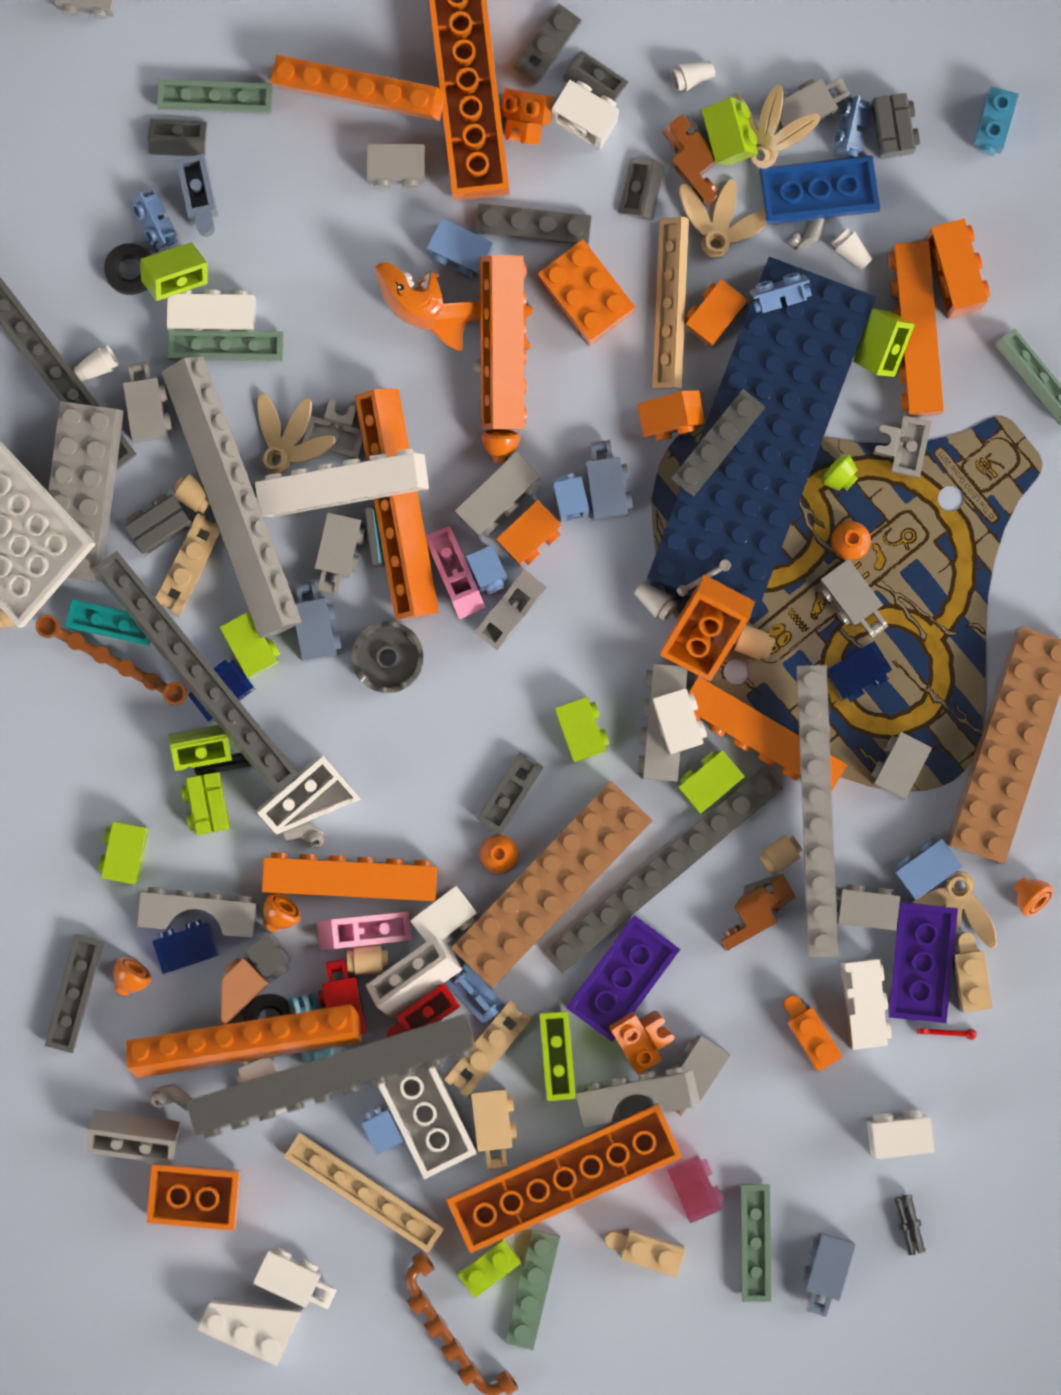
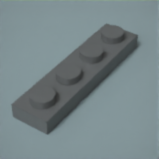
[475,203,592,244]
[671,389,765,497]
[45,934,104,1053]

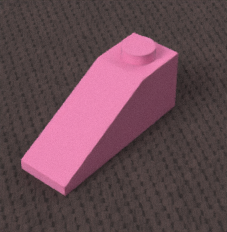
[426,525,485,620]
[317,912,412,950]

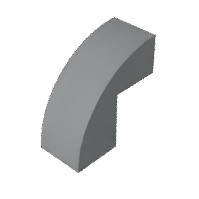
[475,570,547,650]

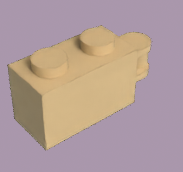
[953,932,992,1012]
[471,1088,518,1170]
[605,1228,685,1277]

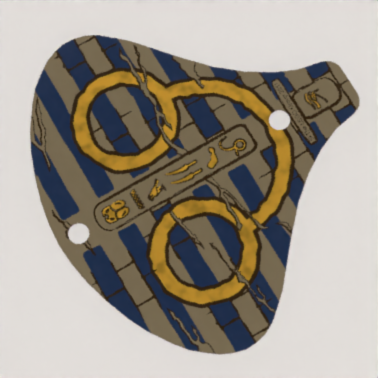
[652,416,1042,791]

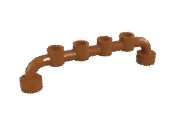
[36,615,187,706]
[405,1251,519,1395]

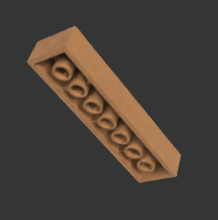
[946,626,1061,864]
[451,781,653,988]

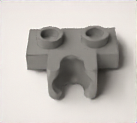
[303,399,363,459]
[873,416,932,478]

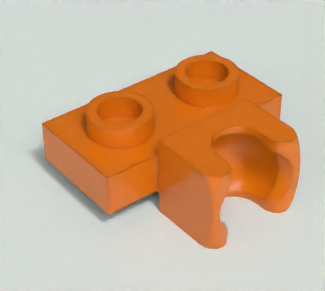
[501,88,554,145]
[609,1011,674,1075]

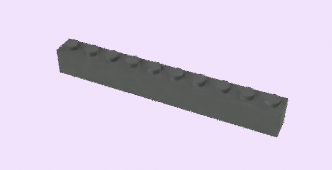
[186,1014,477,1139]

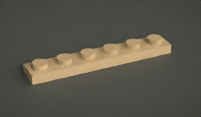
[652,216,689,390]
[284,1132,444,1253]

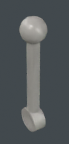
[677,560,731,596]

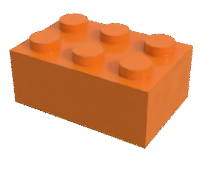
[925,218,990,319]
[538,239,636,347]
[660,575,755,682]
[146,1163,242,1231]

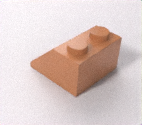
[221,957,271,1024]

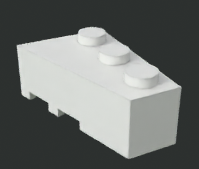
[256,753,361,835]
[840,958,892,1050]
[198,1299,303,1366]

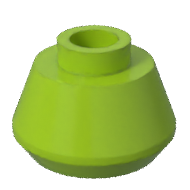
[821,454,858,491]

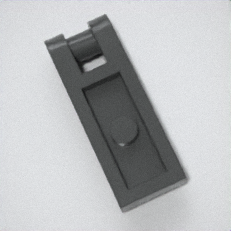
[513,4,582,85]
[477,752,544,834]

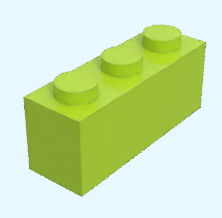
[539,1010,576,1101]

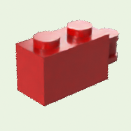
[317,958,368,1035]
[386,983,461,1038]

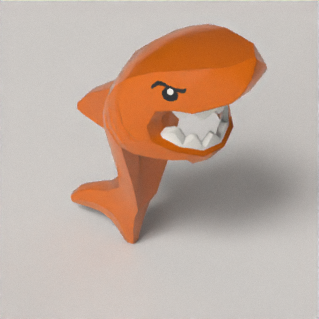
[375,262,533,351]

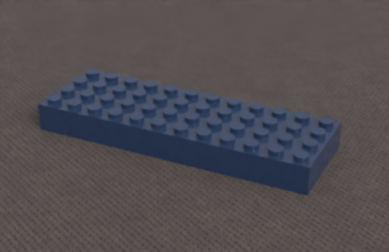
[646,256,876,620]

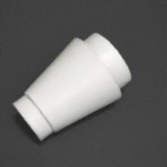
[670,61,715,92]
[831,227,872,270]
[74,345,118,382]
[634,581,678,621]

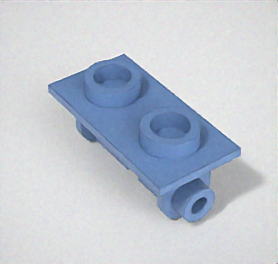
[833,95,871,158]
[132,190,178,253]
[749,272,812,314]
[445,963,505,1025]

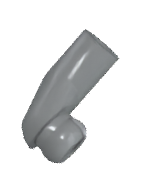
[787,218,826,251]
[283,822,325,848]

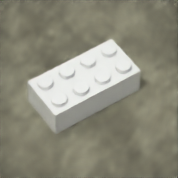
[378,1065,477,1179]

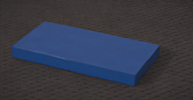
[759,155,880,225]

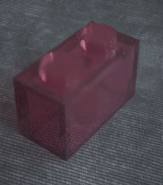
[666,1154,724,1224]

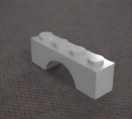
[637,664,688,782]
[137,887,258,938]
[576,1066,700,1128]

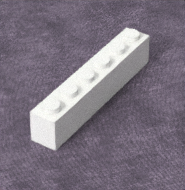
[255,449,429,518]

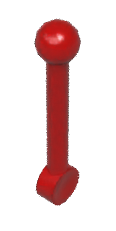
[917,1028,977,1040]

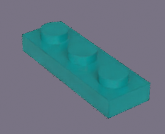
[65,599,151,647]

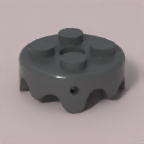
[351,621,424,693]

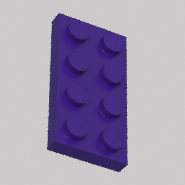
[888,902,958,1023]
[566,915,681,1042]

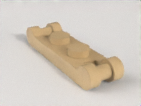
[155,512,221,617]
[444,1000,532,1098]

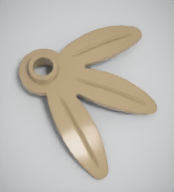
[731,84,821,169]
[679,179,767,259]
[258,393,336,474]
[911,871,997,949]

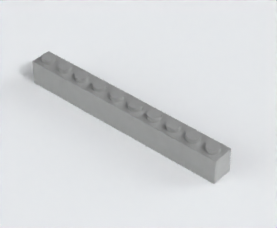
[161,356,302,638]
[796,665,838,958]

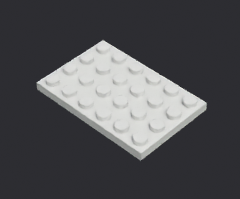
[0,441,96,628]

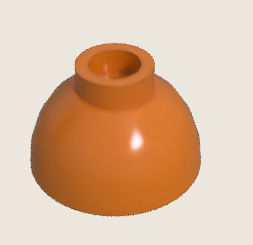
[481,429,521,462]
[831,521,871,561]
[479,834,519,874]
[1014,877,1053,916]
[263,894,301,932]
[113,957,152,996]

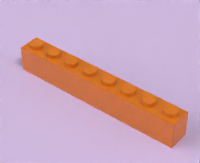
[355,388,439,621]
[126,1005,362,1078]

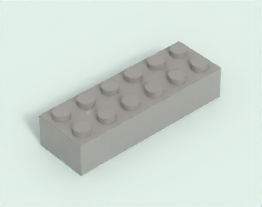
[48,401,124,581]

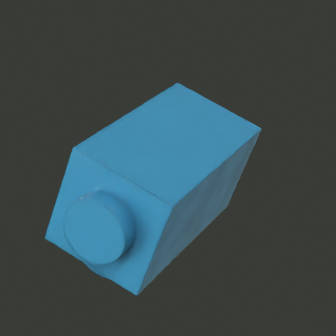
[973,86,1019,156]

